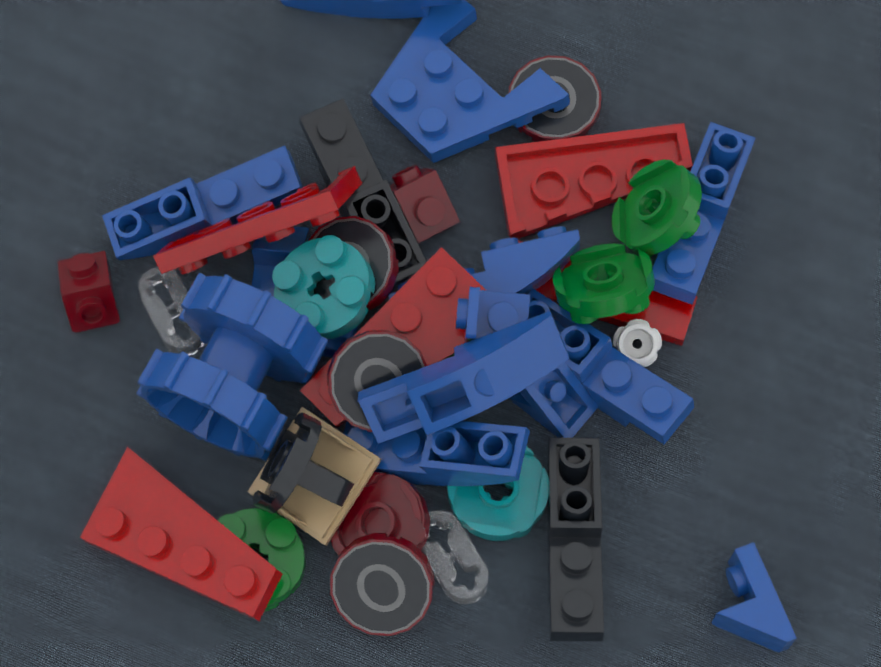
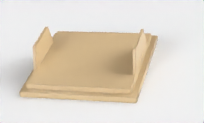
[247,407,382,546]

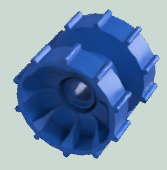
[136,273,329,461]

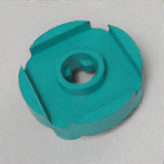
[272,235,375,339]
[447,446,549,541]

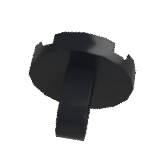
[253,412,354,514]

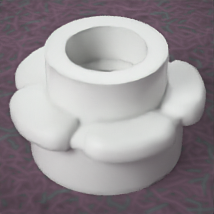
[613,319,662,367]

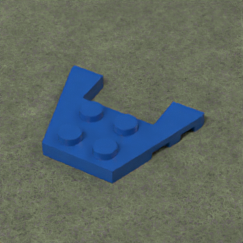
[370,0,570,163]

